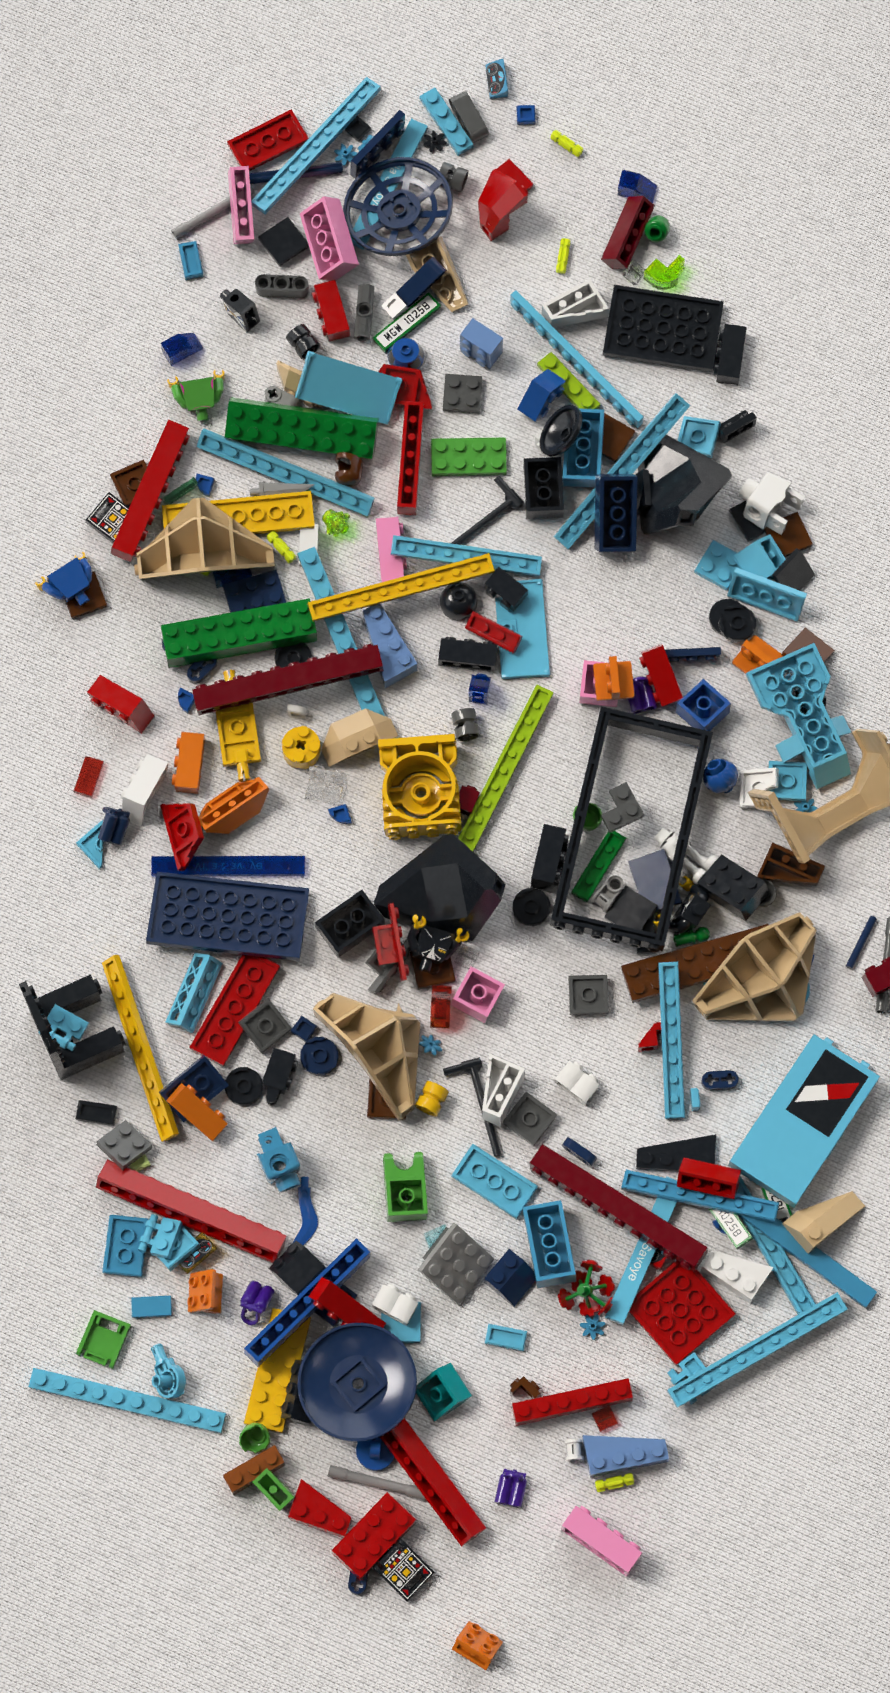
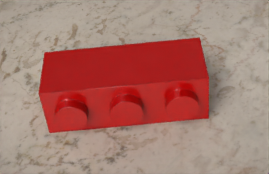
[312,280,350,342]
[639,644,683,707]
[677,1158,741,1199]

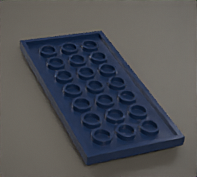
[146,872,309,961]

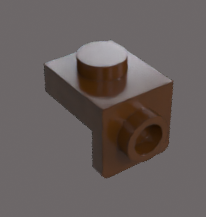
[510,1376,541,1399]

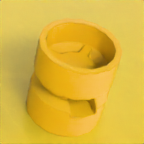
[415,1081,449,1117]

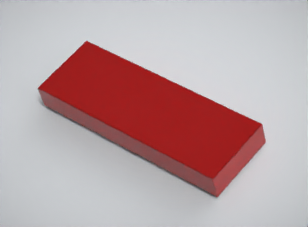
[465,611,523,653]

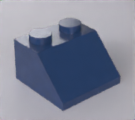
[484,1249,536,1307]

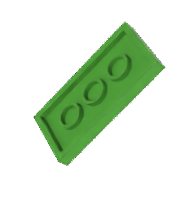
[431,437,507,476]

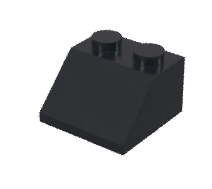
[268,1241,326,1295]

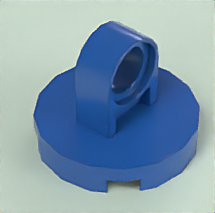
[356,1437,394,1471]

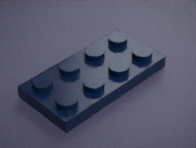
[350,110,405,179]

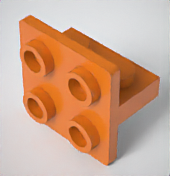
[732,635,783,674]
[593,656,634,701]
[187,1269,223,1314]
[452,1621,503,1670]

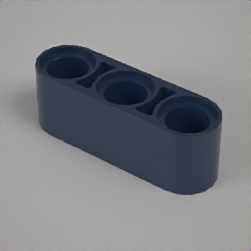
[396,257,446,307]

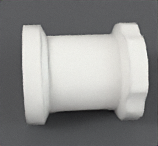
[565,1439,583,1461]

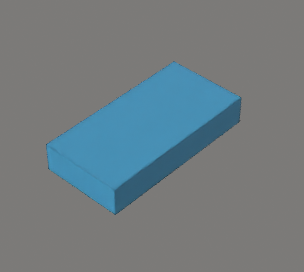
[178,241,204,280]
[131,1295,172,1318]

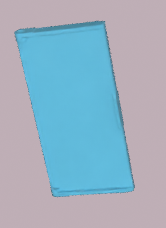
[295,351,402,425]
[495,579,550,679]

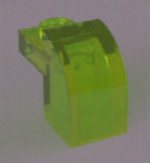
[643,255,685,290]

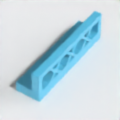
[165,953,223,1033]

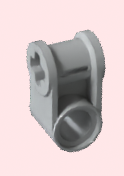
[265,386,301,407]
[590,875,624,913]

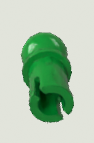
[673,927,710,947]

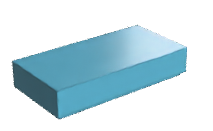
[485,1324,527,1351]

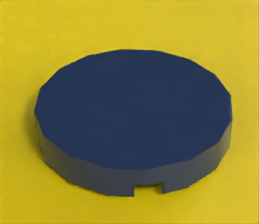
[300,1037,339,1076]

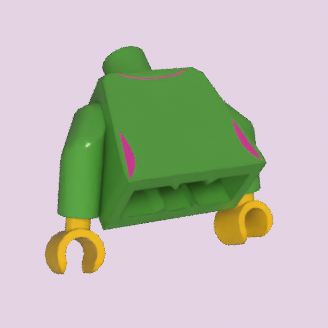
[167,370,224,421]

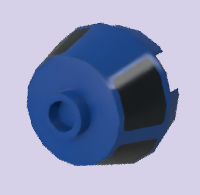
[387,338,424,369]

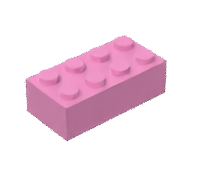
[300,196,359,281]
[561,1506,642,1577]

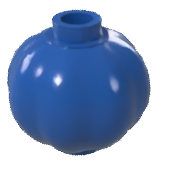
[703,759,738,794]

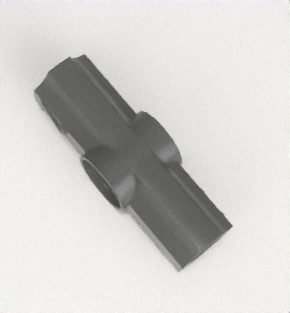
[354,283,375,341]

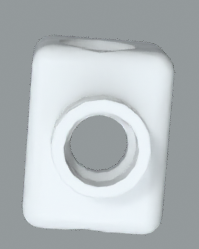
[738,473,805,535]

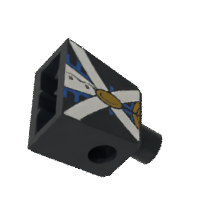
[220,289,260,333]

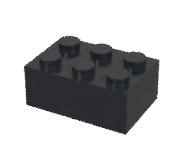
[523,457,564,519]
[530,824,569,893]
[697,854,770,921]
[315,890,385,958]

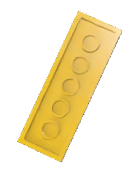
[244,1308,311,1433]

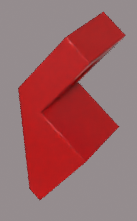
[638,1022,661,1052]

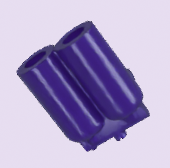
[628,676,658,714]
[240,1281,275,1325]
[494,1469,527,1508]

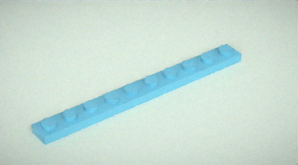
[251,77,381,215]
[510,290,644,428]
[553,393,690,549]
[197,429,375,516]
[297,546,385,716]
[667,1292,848,1408]
[28,1368,226,1433]

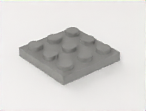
[418,1223,494,1305]

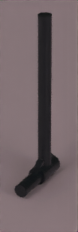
[451,476,524,545]
[443,1057,502,1157]

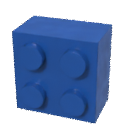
[676,679,731,731]

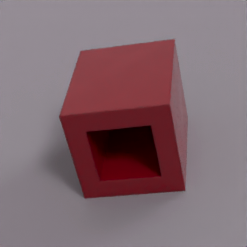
[459,785,480,816]

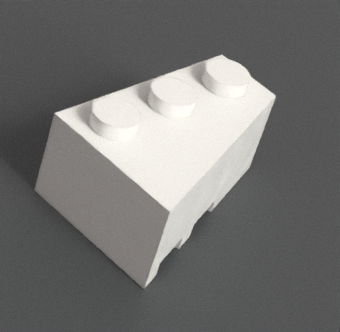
[542,279,609,328]
[701,1250,773,1303]

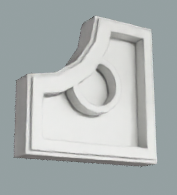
[739,767,779,809]

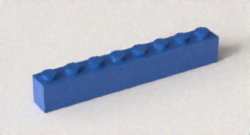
[244,1238,370,1367]

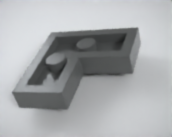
[601,782,644,833]

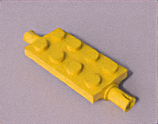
[216,670,261,782]

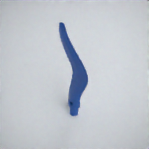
[292,1177,318,1245]

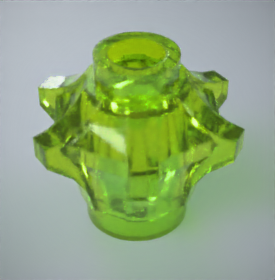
[322,509,350,537]

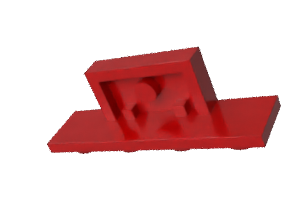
[372,903,409,982]

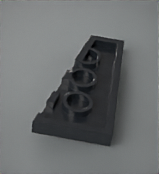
[636,1134,716,1172]

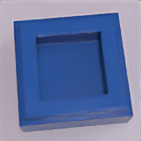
[516,105,535,125]

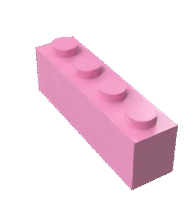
[228,166,254,244]
[376,517,407,582]

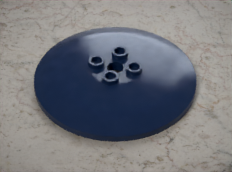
[298,1323,417,1442]

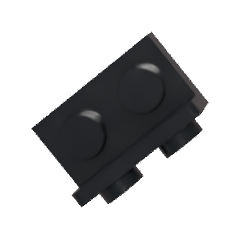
[718,410,757,443]

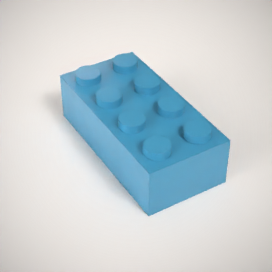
[563,409,604,488]
[523,1200,576,1289]

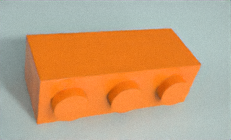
[172,732,205,794]
[166,1083,228,1141]

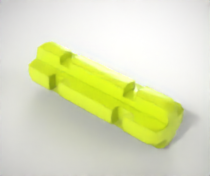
[550,130,583,157]
[556,238,570,274]
[267,531,296,563]
[595,1473,634,1492]

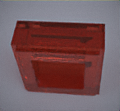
[591,1405,618,1432]

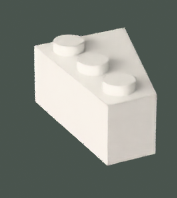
[121,754,168,826]
[482,1054,525,1127]

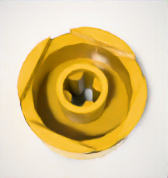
[282,726,321,769]

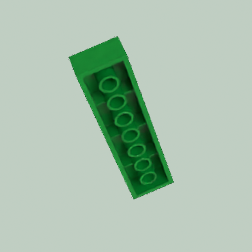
[224,397,379,459]
[161,598,317,668]

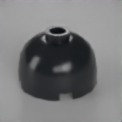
[440,582,478,621]

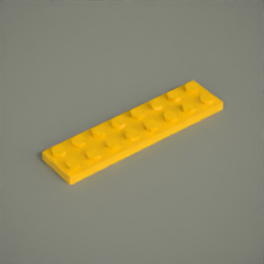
[162,491,315,534]

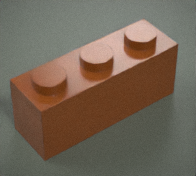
[223,1445,286,1495]

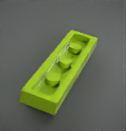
[537,352,600,409]

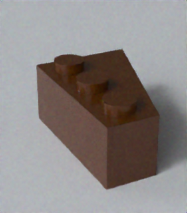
[757,842,825,886]

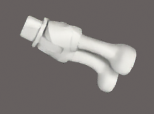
[654,828,718,885]

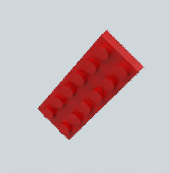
[189,955,280,1067]

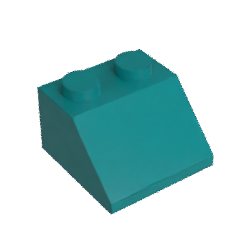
[416,1363,472,1422]

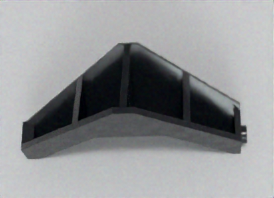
[638,435,732,535]
[374,834,506,942]

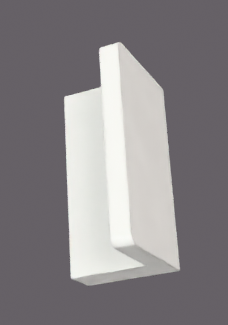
[298,524,319,566]

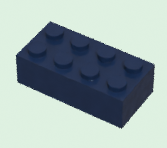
[594,474,637,552]

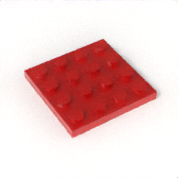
[629,1260,736,1366]

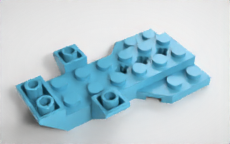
[745,643,851,790]

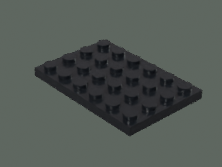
[603,285,724,372]

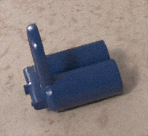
[98,807,130,845]

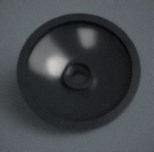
[539,405,582,457]

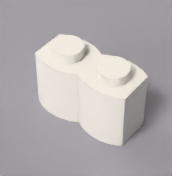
[554,1061,600,1106]
[372,1284,418,1326]

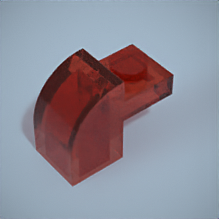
[430,985,452,1029]

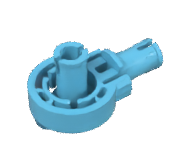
[151,1343,186,1398]

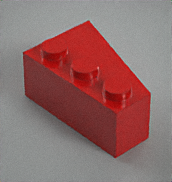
[87,675,154,734]
[288,1479,352,1538]

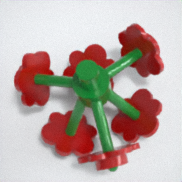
[558,1260,615,1317]

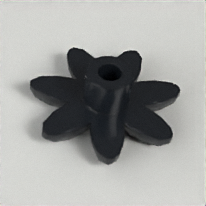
[423,130,447,152]

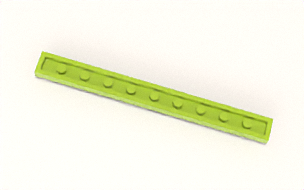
[458,684,554,852]

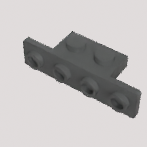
[366,939,410,994]

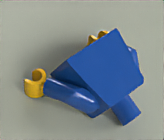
[35,552,92,606]

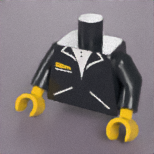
[653,876,711,934]
[407,915,469,972]

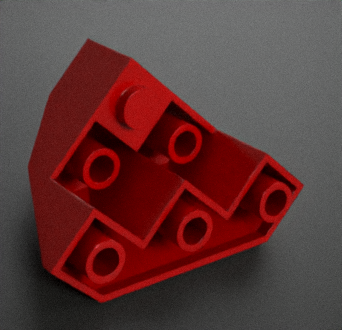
[478,169,528,241]

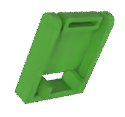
[76,1310,131,1369]

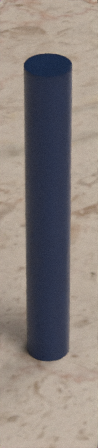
[846,916,877,969]

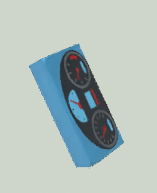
[485,59,508,99]

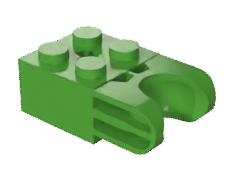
[383,1152,428,1222]

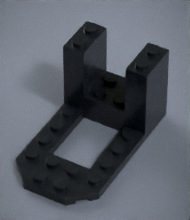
[19,974,126,1080]

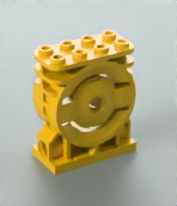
[378,734,462,840]

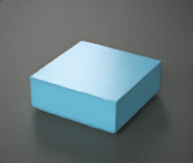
[690,1088,700,1112]

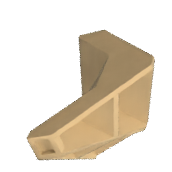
[134,498,275,579]
[693,912,817,1021]
[313,993,420,1121]

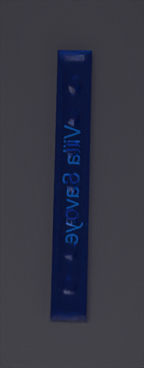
[151,856,305,876]

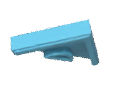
[76,820,104,870]

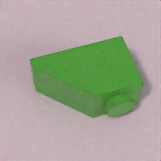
[252,1468,295,1511]

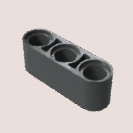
[449,91,489,143]
[255,274,309,299]

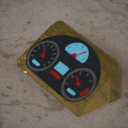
[179,1233,217,1274]

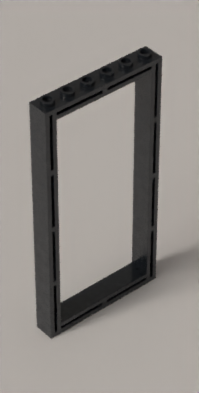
[550,706,713,952]

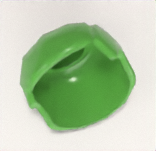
[573,803,602,831]
[239,1423,270,1453]

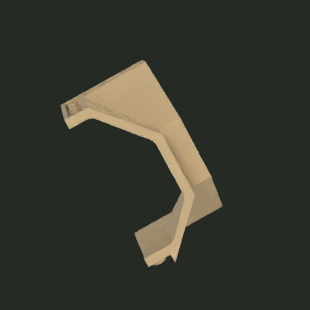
[747,729,890,863]

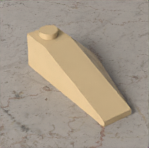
[406,236,469,312]
[782,1191,865,1253]

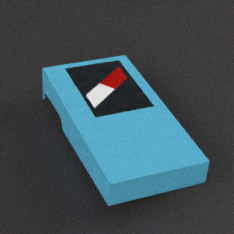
[728,1034,880,1208]

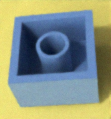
[460,318,503,369]

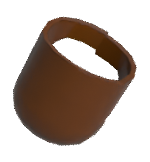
[335,452,363,487]

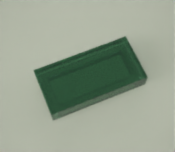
[162,477,198,505]

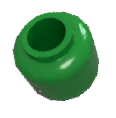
[645,215,670,242]

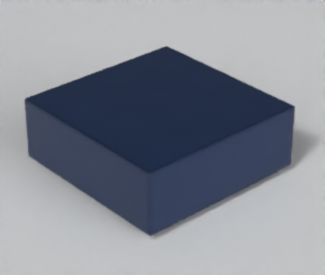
[291,1016,318,1043]

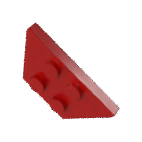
[378,364,432,409]
[160,803,204,871]

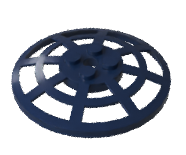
[343,157,453,256]

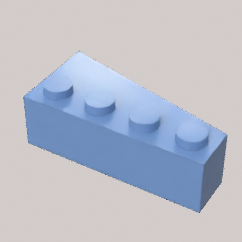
[363,604,418,689]
[582,1435,669,1478]

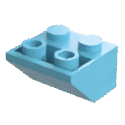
[733,534,786,580]

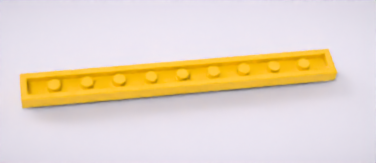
[308,553,495,622]
[102,955,179,1142]

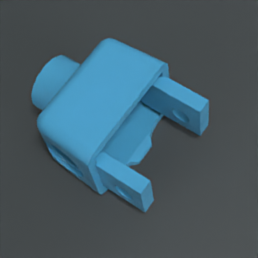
[257,1127,301,1193]

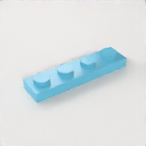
[419,87,473,156]

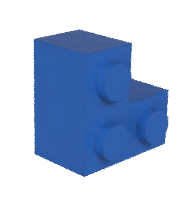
[517,369,566,421]

